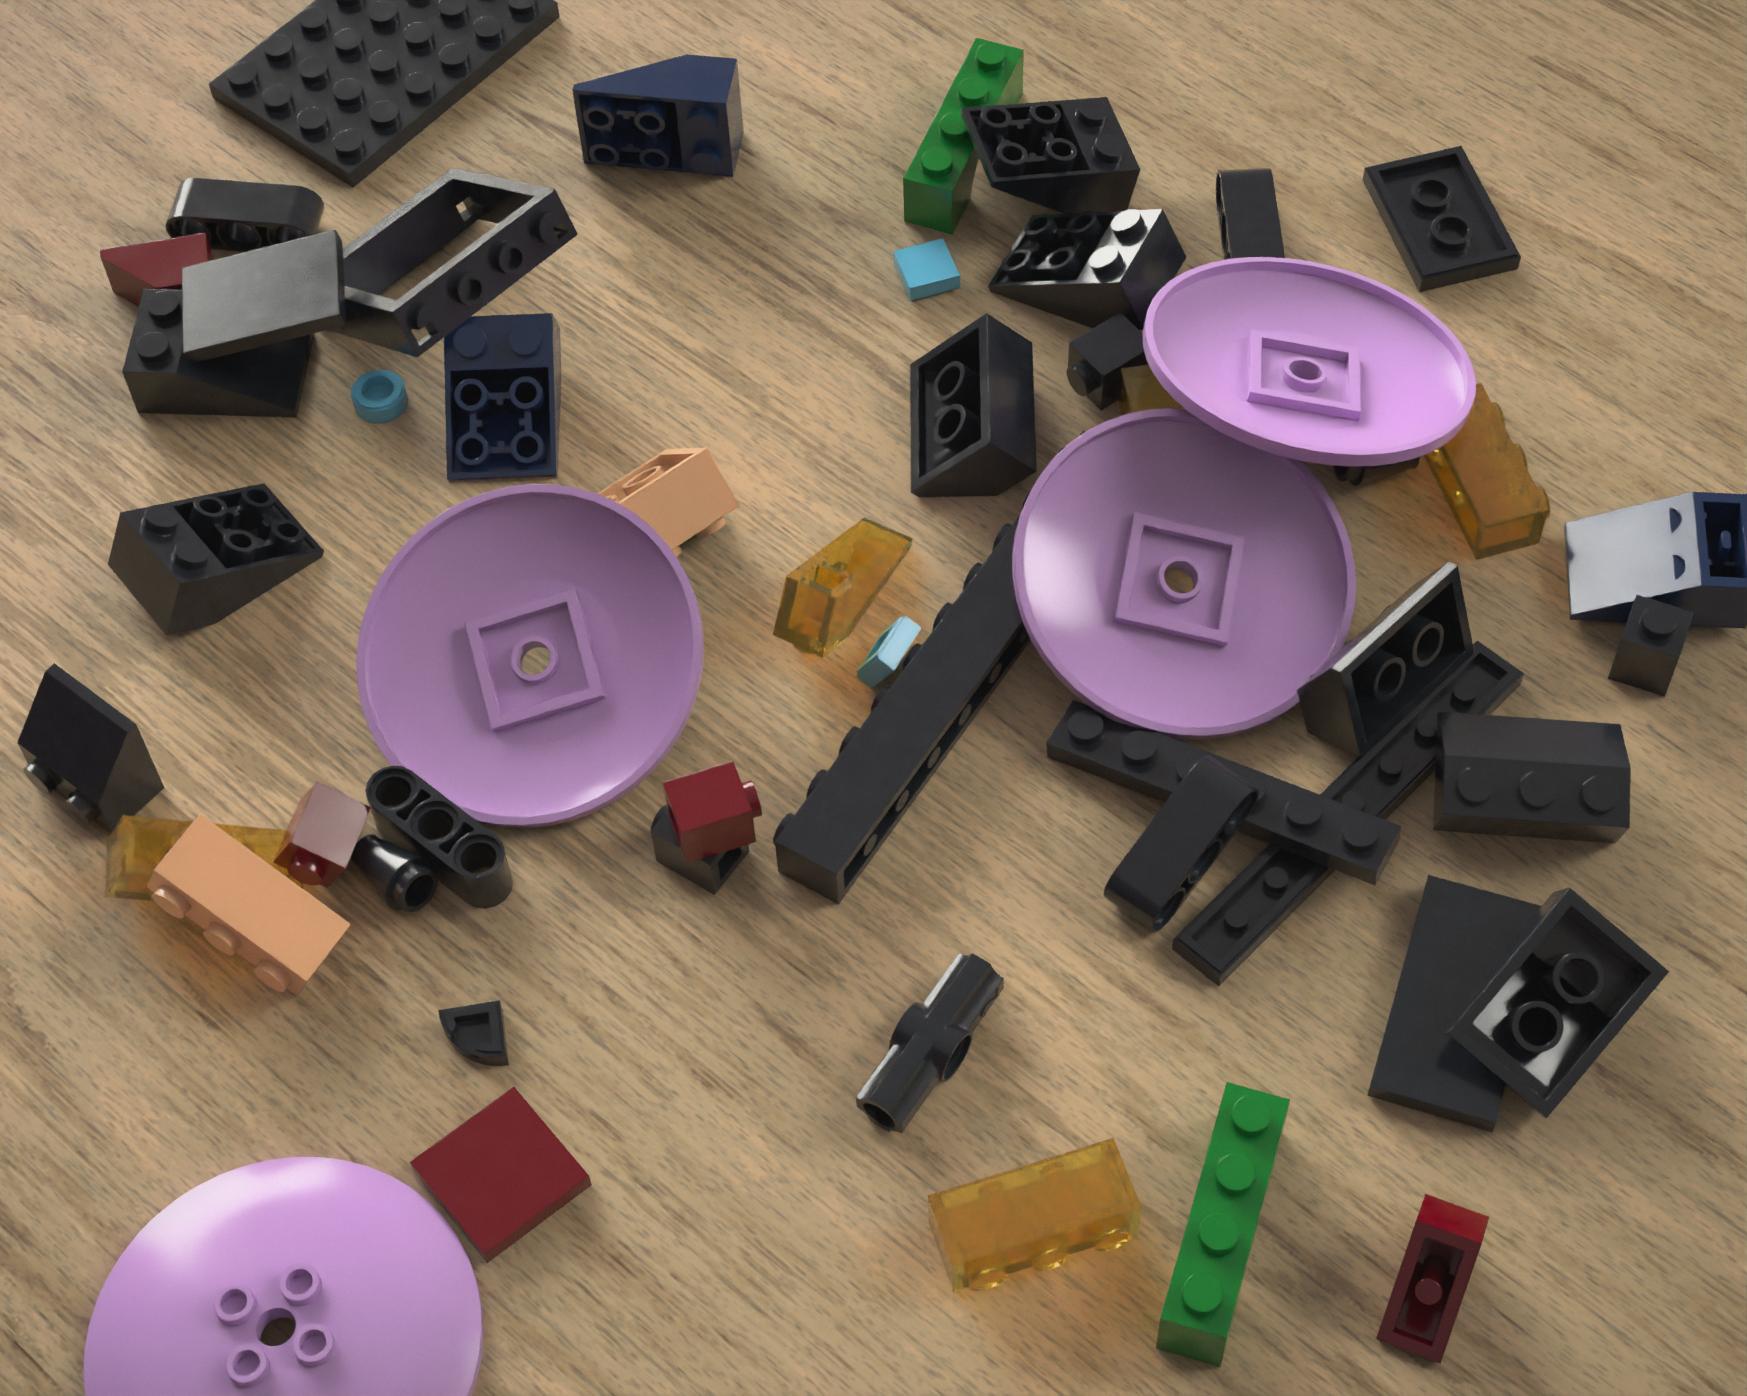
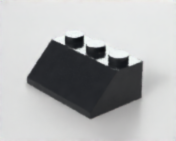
[910,313,1037,497]
[1297,562,1474,758]
[1433,712,1631,843]

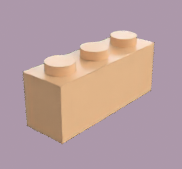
[146,814,351,996]

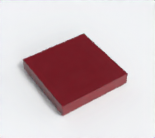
[410,1087,592,1263]

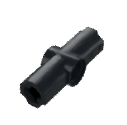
[856,953,1004,1133]

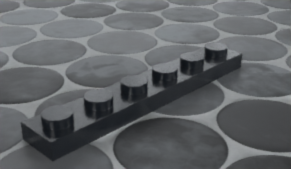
[1046,700,1401,885]

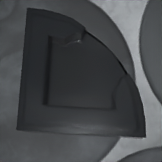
[438,1000,509,1066]

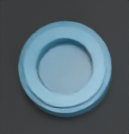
[351,370,408,423]

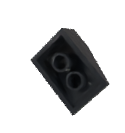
[122,289,314,418]
[1445,887,1670,1118]

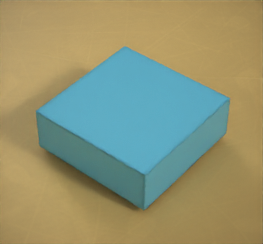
[893,238,960,301]
[856,616,921,689]

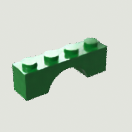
[903,38,1024,235]
[1156,1082,1290,1367]

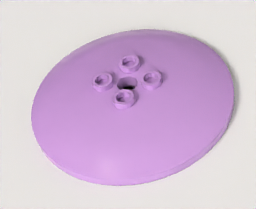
[1142,257,1476,466]
[1012,408,1356,740]
[356,484,704,828]
[83,1157,484,1396]

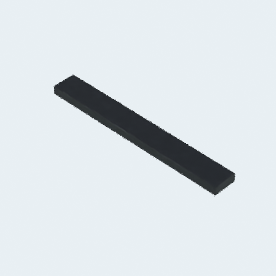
[1172,641,1524,986]

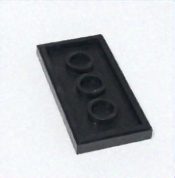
[1367,875,1541,1132]

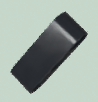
[1216,168,1285,260]
[166,178,324,252]
[1103,755,1259,933]
[365,766,513,909]

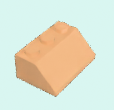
[597,448,739,557]

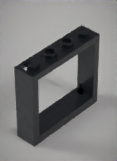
[329,168,578,358]

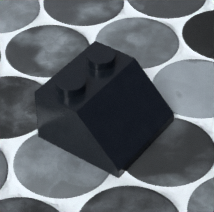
[17,663,165,835]

